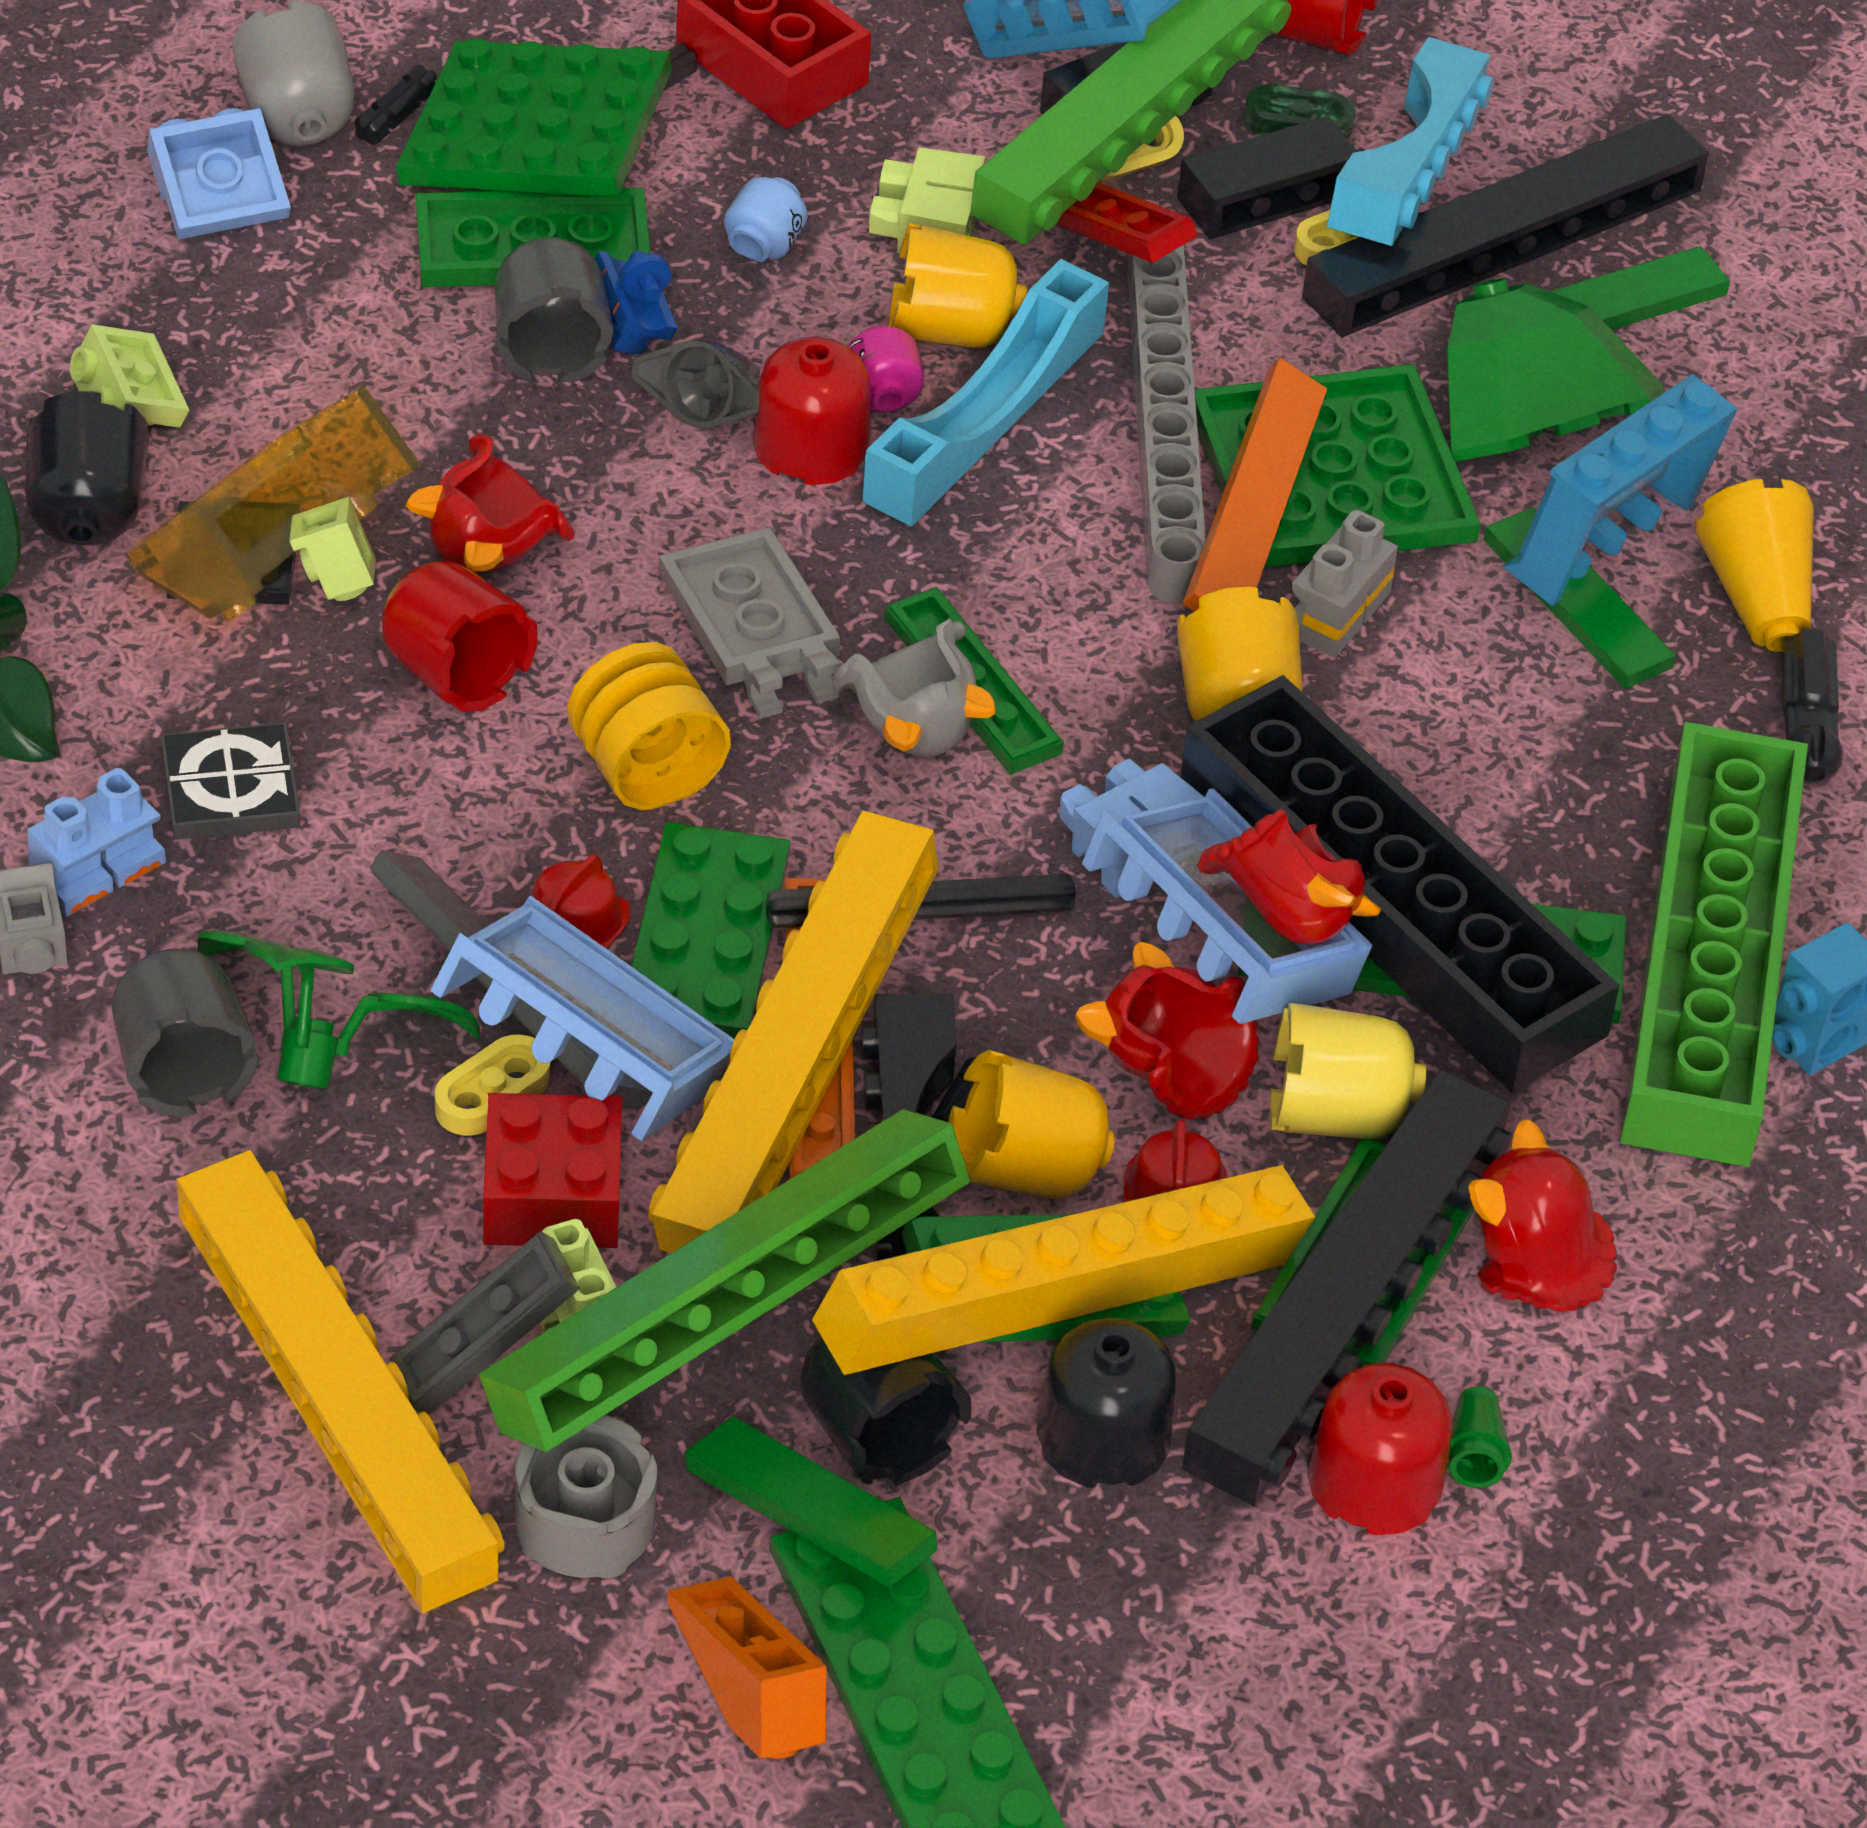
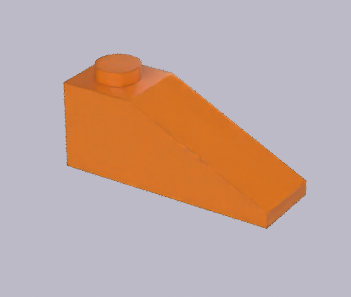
[667,1576,826,1759]

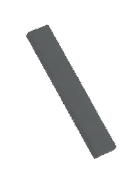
[369,850,653,1109]

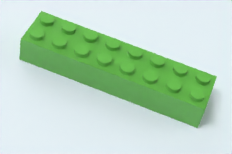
[1620,722,1808,1167]

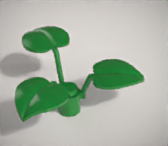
[197,930,480,1090]

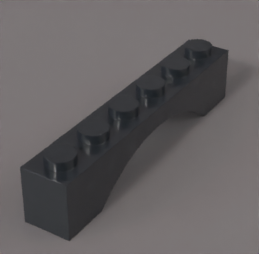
[860,994,957,1261]

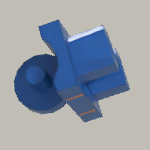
[594,251,678,355]

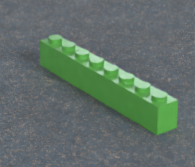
[970,0,1291,245]
[479,1109,970,1452]

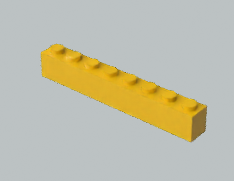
[648,810,939,1253]
[177,1150,505,1614]
[812,1165,1315,1375]

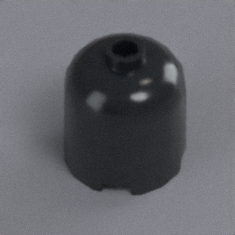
[25,391,149,545]
[1036,1317,1177,1488]
[800,1335,971,1486]

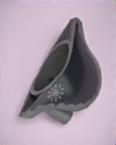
[631,340,761,428]

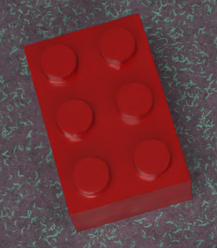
[676,0,872,130]

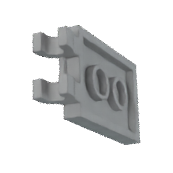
[659,527,840,719]

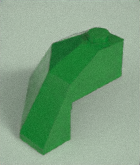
[1447,278,1665,462]

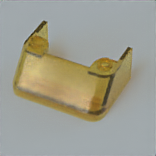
[124,385,421,622]

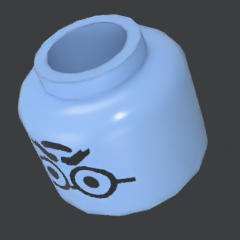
[724,177,808,262]

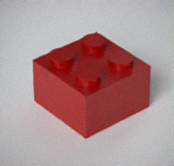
[483,1093,622,1248]

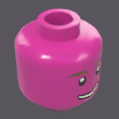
[848,325,924,412]

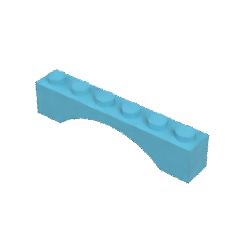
[1327,37,1494,246]
[862,259,1109,527]

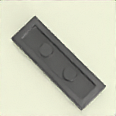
[389,1231,580,1414]

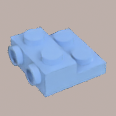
[147,108,291,240]

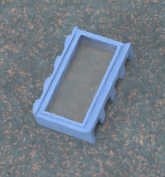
[1082,788,1372,1024]
[430,896,734,1142]

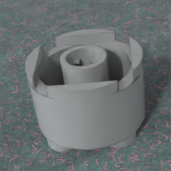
[515,1415,657,1578]

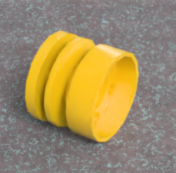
[567,642,731,811]

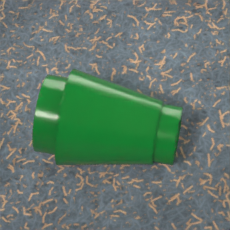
[1447,1386,1512,1488]

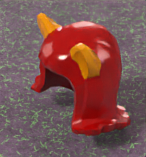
[405,433,575,573]
[1196,808,1381,944]
[1075,941,1259,1120]
[1468,1119,1617,1312]

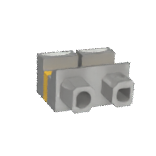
[1292,510,1398,658]

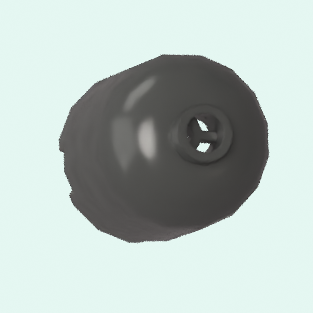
[495,237,613,383]
[112,948,258,1116]

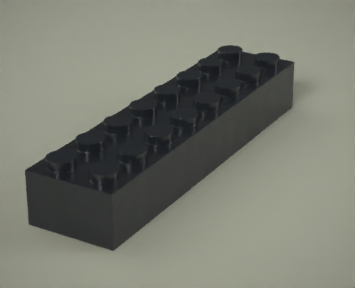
[1180,675,1620,1093]

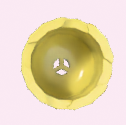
[1269,1003,1426,1139]

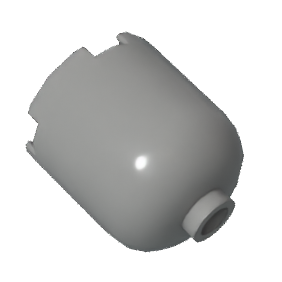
[232,1,354,147]

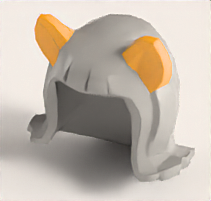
[832,618,996,758]

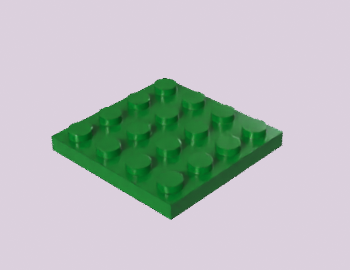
[396,39,672,197]
[1195,364,1481,567]

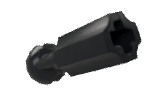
[1781,628,1843,784]

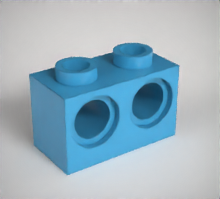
[1772,922,1867,1075]

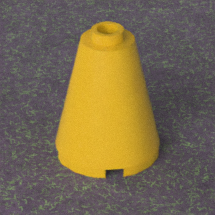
[1694,479,1814,652]

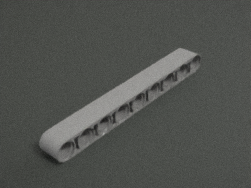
[1127,245,1206,604]

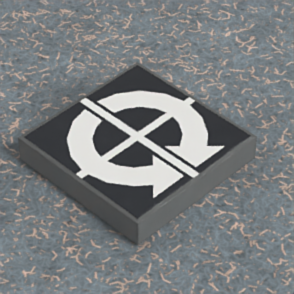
[161,722,301,840]

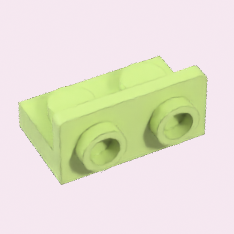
[70,324,189,428]

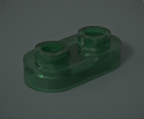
[1244,84,1356,139]

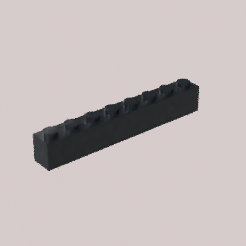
[1302,114,1709,338]
[1182,1069,1512,1507]

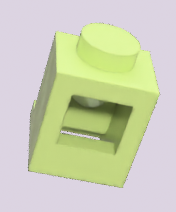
[289,497,376,601]

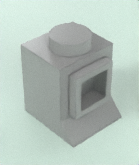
[0,862,68,974]

